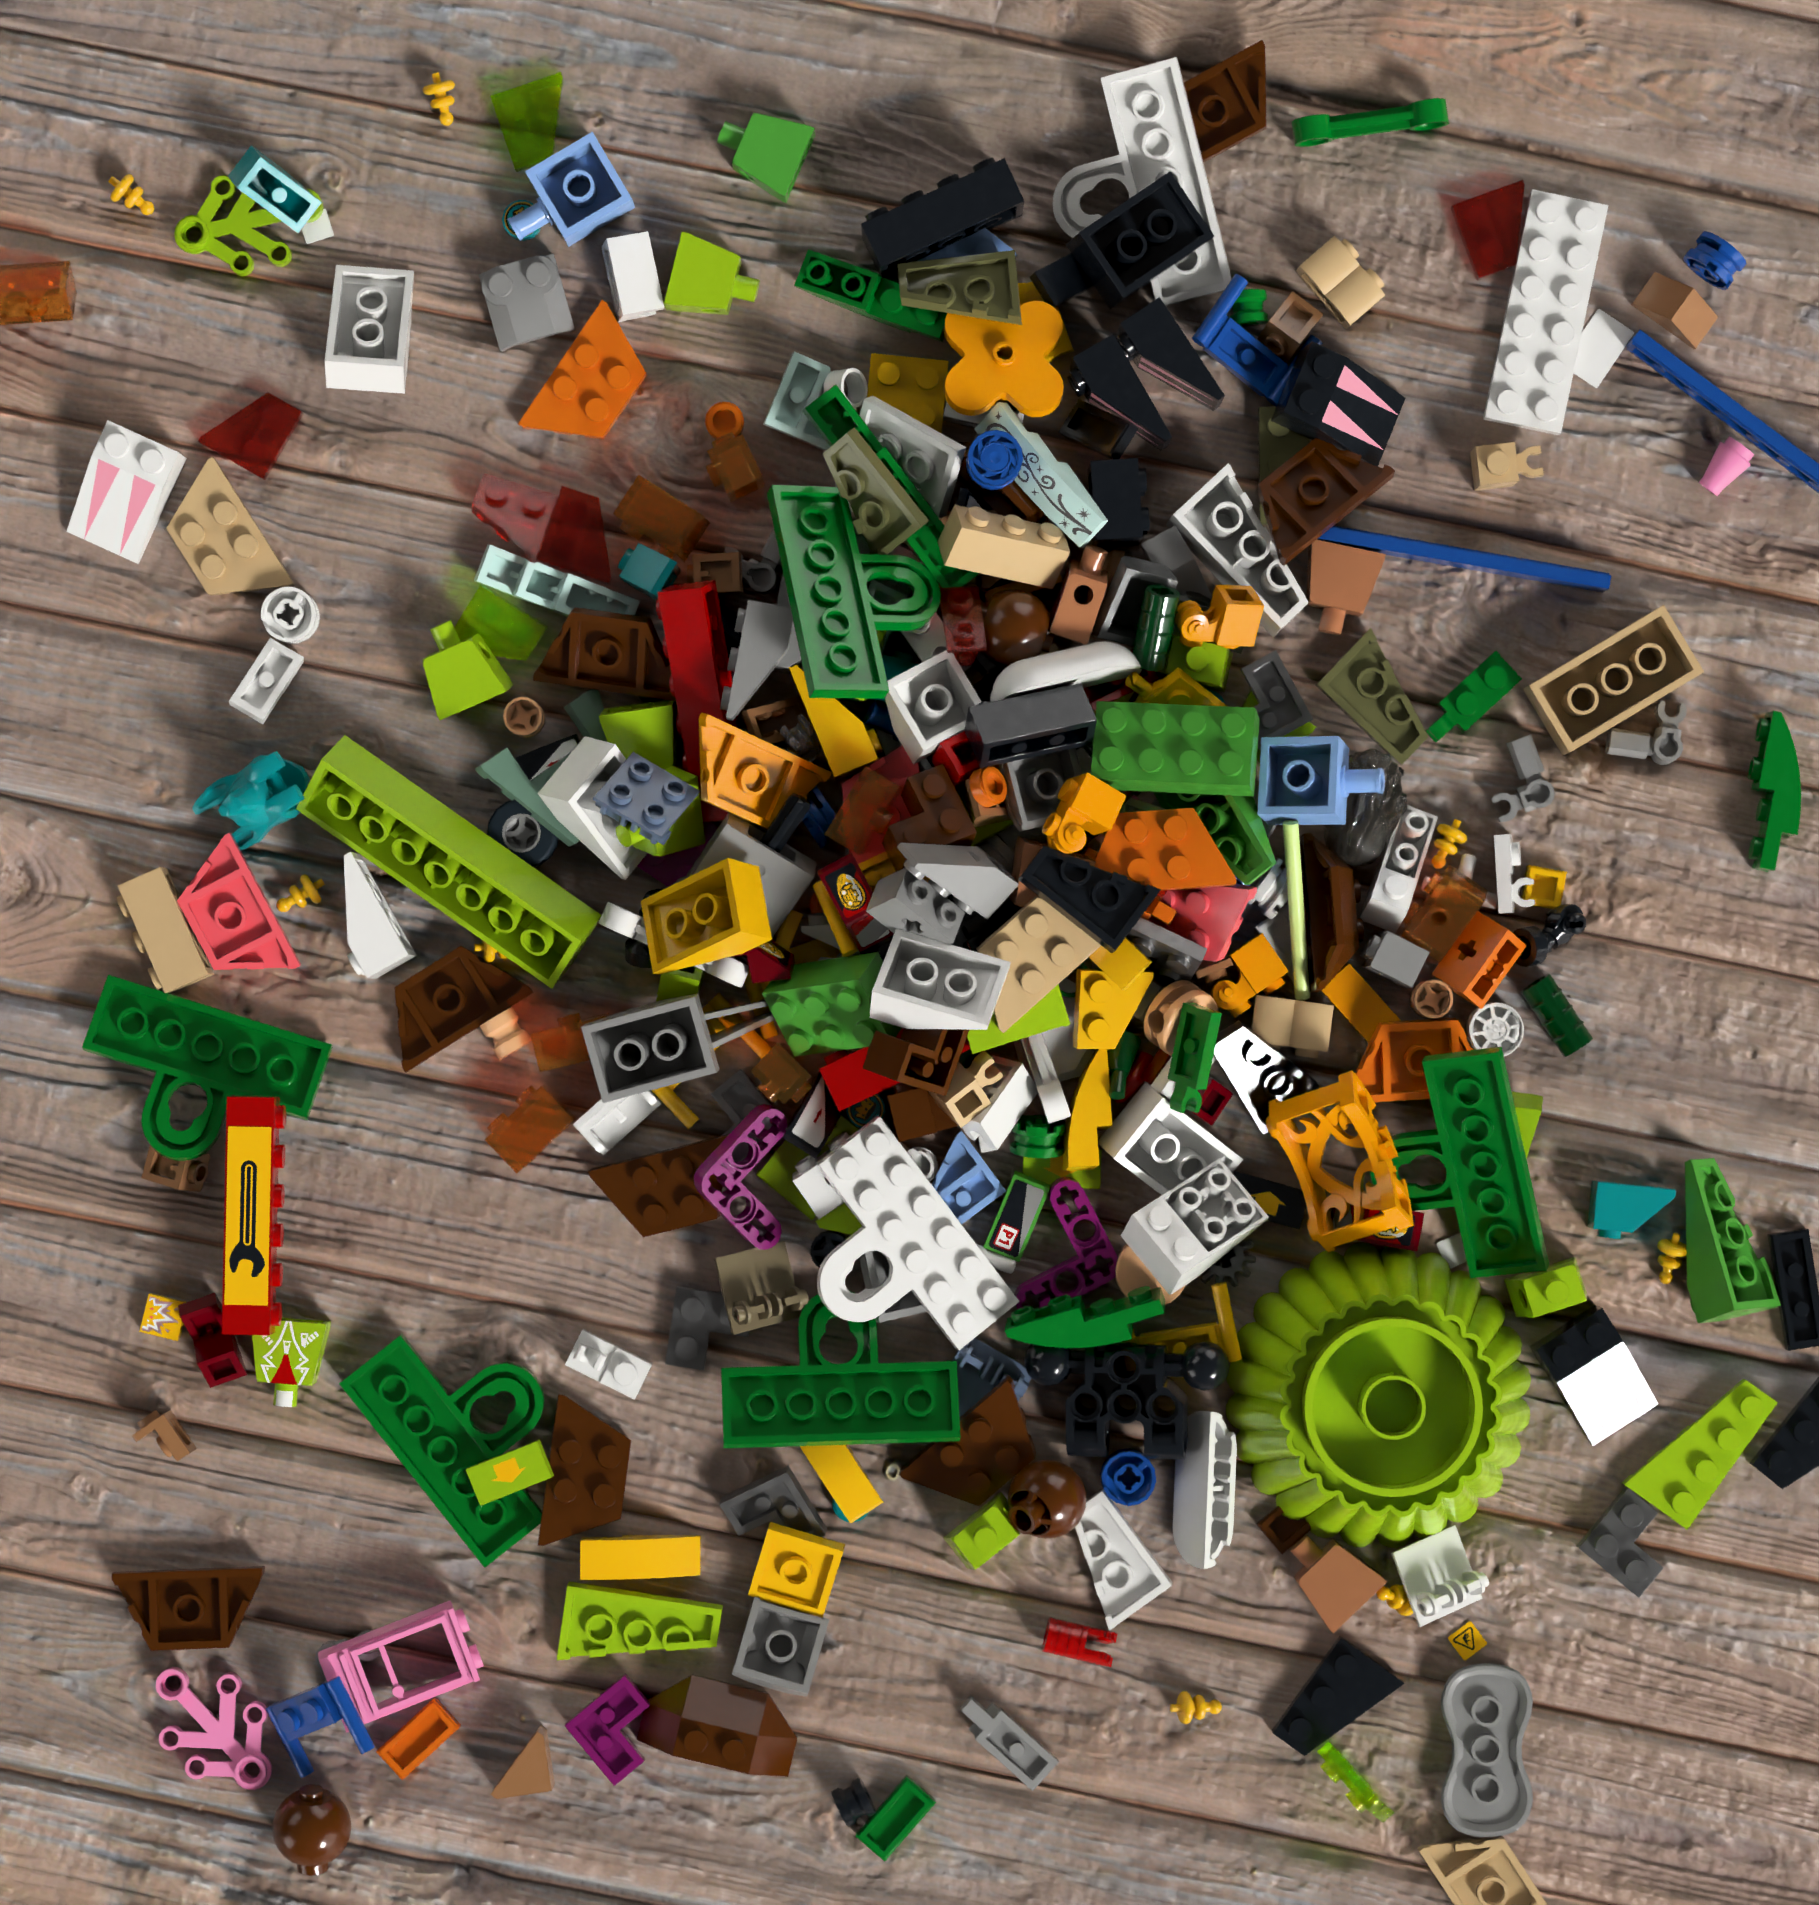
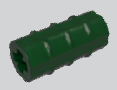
[1133,585,1180,672]
[1521,973,1593,1057]

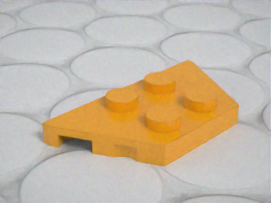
[699,713,832,830]

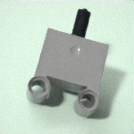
[674,793,817,962]

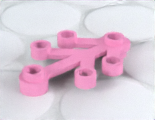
[156,1667,272,1790]

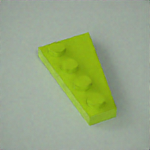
[1621,1379,1778,1530]
[556,1581,723,1661]

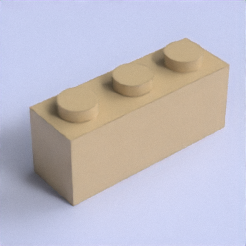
[937,505,1070,589]
[116,867,214,993]

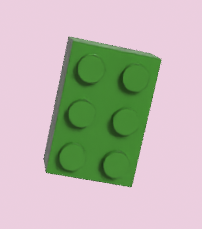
[762,952,902,1057]

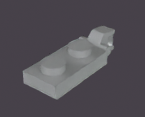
[960,1695,1059,1791]

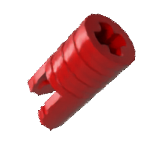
[1042,1617,1118,1667]

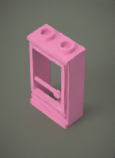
[318,1600,484,1733]

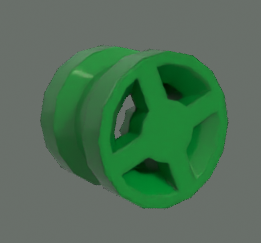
[1229,289,1268,327]

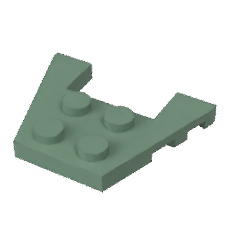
[475,689,607,847]

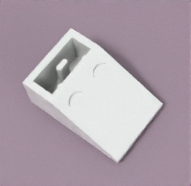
[1121,1158,1269,1295]

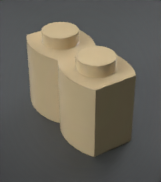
[1296,236,1385,329]
[1250,995,1334,1058]

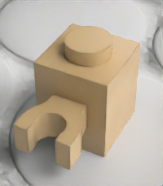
[1470,442,1544,491]
[929,1051,1003,1128]

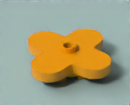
[944,301,1064,417]

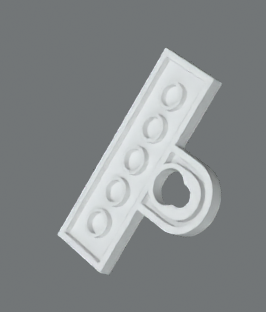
[1053,57,1232,306]
[816,1116,1020,1350]

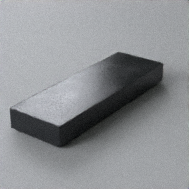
[1767,1228,1819,1351]

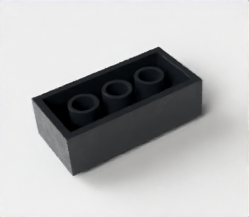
[861,157,1024,278]

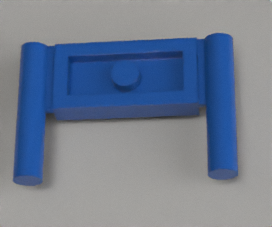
[1192,274,1323,407]
[265,1676,375,1778]

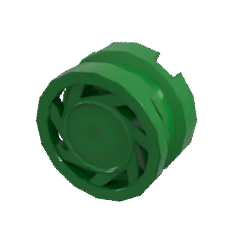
[1009,1115,1066,1158]

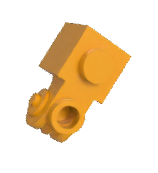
[1175,585,1264,649]
[1042,772,1126,854]
[1211,933,1289,1018]

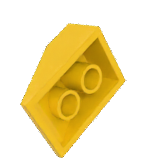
[789,665,883,781]
[641,858,772,975]

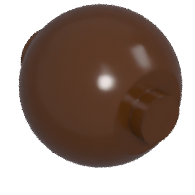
[965,589,1055,667]
[1008,1460,1086,1539]
[272,1784,351,1876]

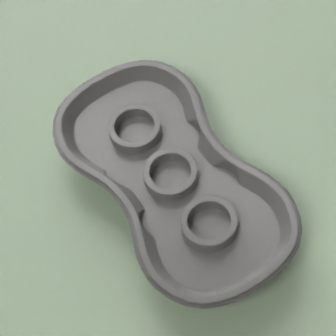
[1441,1663,1533,1837]

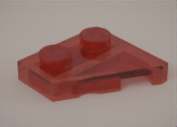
[1451,180,1525,281]
[198,392,304,480]
[471,473,558,563]
[538,486,612,584]

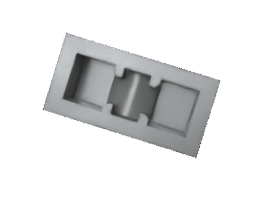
[866,868,965,944]
[1360,931,1430,988]

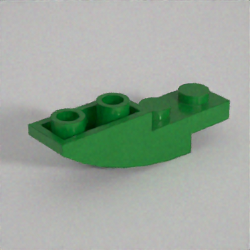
[794,249,947,342]
[1748,711,1801,872]
[1005,1286,1165,1348]

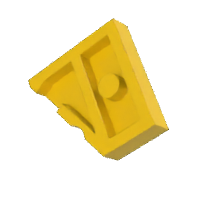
[1072,969,1154,1049]

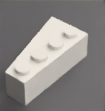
[1166,463,1309,637]

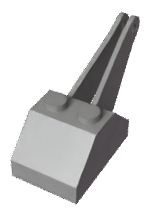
[581,994,775,1103]

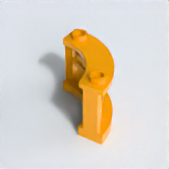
[1266,1071,1414,1252]

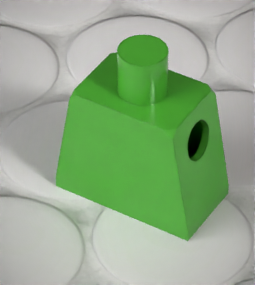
[717,113,815,203]

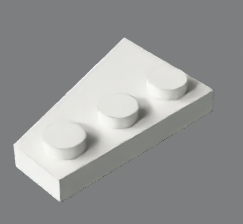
[859,395,966,519]
[1075,1488,1173,1631]

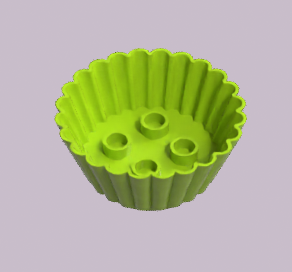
[1226,1242,1531,1548]

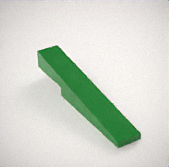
[803,385,979,597]

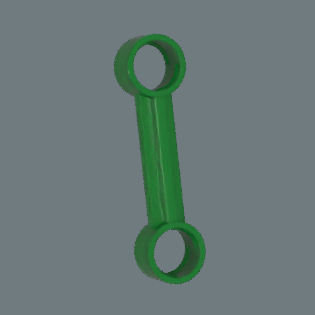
[1291,98,1449,147]

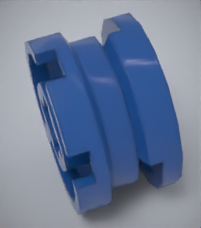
[1683,231,1747,290]
[966,430,1023,490]
[802,786,847,848]
[1100,1448,1156,1506]

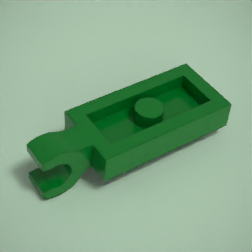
[1426,651,1522,742]
[1168,1003,1222,1113]

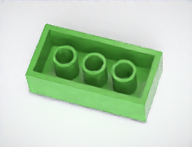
[1091,701,1260,797]

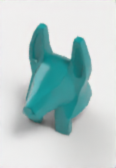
[192,751,310,850]

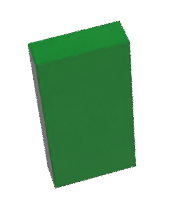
[855,1775,936,1862]

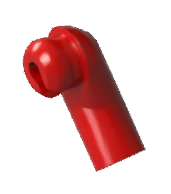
[1109,1052,1153,1103]

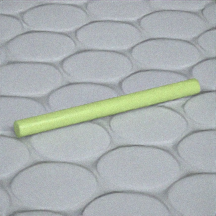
[1283,820,1310,1000]

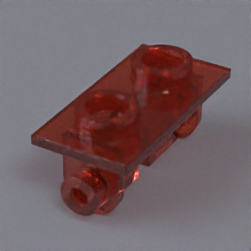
[940,586,987,666]

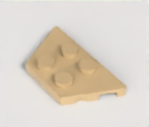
[166,456,295,596]
[976,896,1101,1033]
[1417,1836,1547,1905]

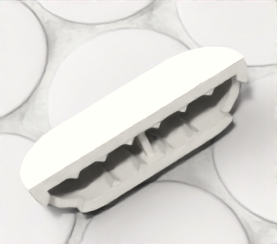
[990,641,1142,702]
[1173,1411,1237,1569]

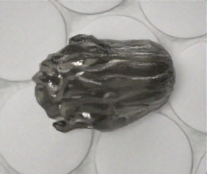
[1324,749,1408,867]

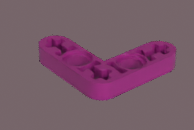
[694,1104,787,1250]
[1014,1177,1118,1309]

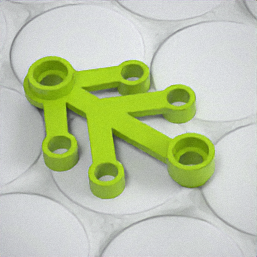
[174,175,323,276]

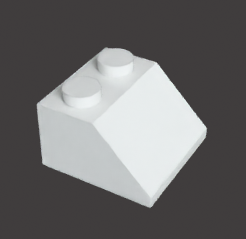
[885,648,982,764]

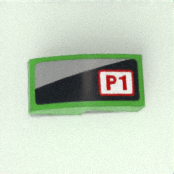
[984,1171,1051,1262]

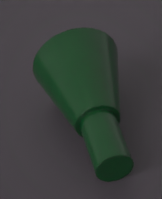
[1107,1029,1141,1100]

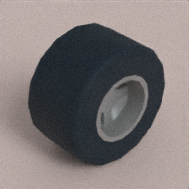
[487,799,559,867]

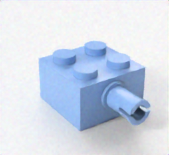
[507,132,635,247]
[1257,736,1385,825]

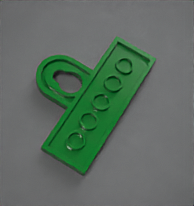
[767,485,941,699]
[82,975,333,1161]
[1370,1047,1549,1278]
[721,1291,961,1448]
[339,1334,544,1568]

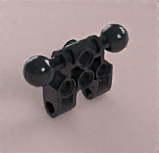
[1024,1341,1230,1460]

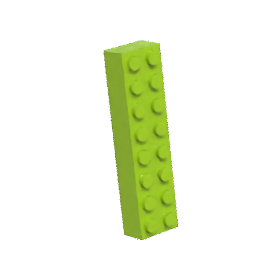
[296,735,601,989]

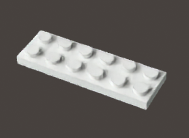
[1483,189,1609,435]

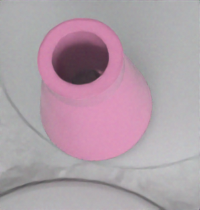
[1699,436,1754,496]

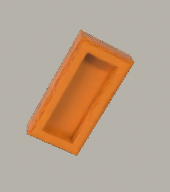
[376,1697,461,1780]

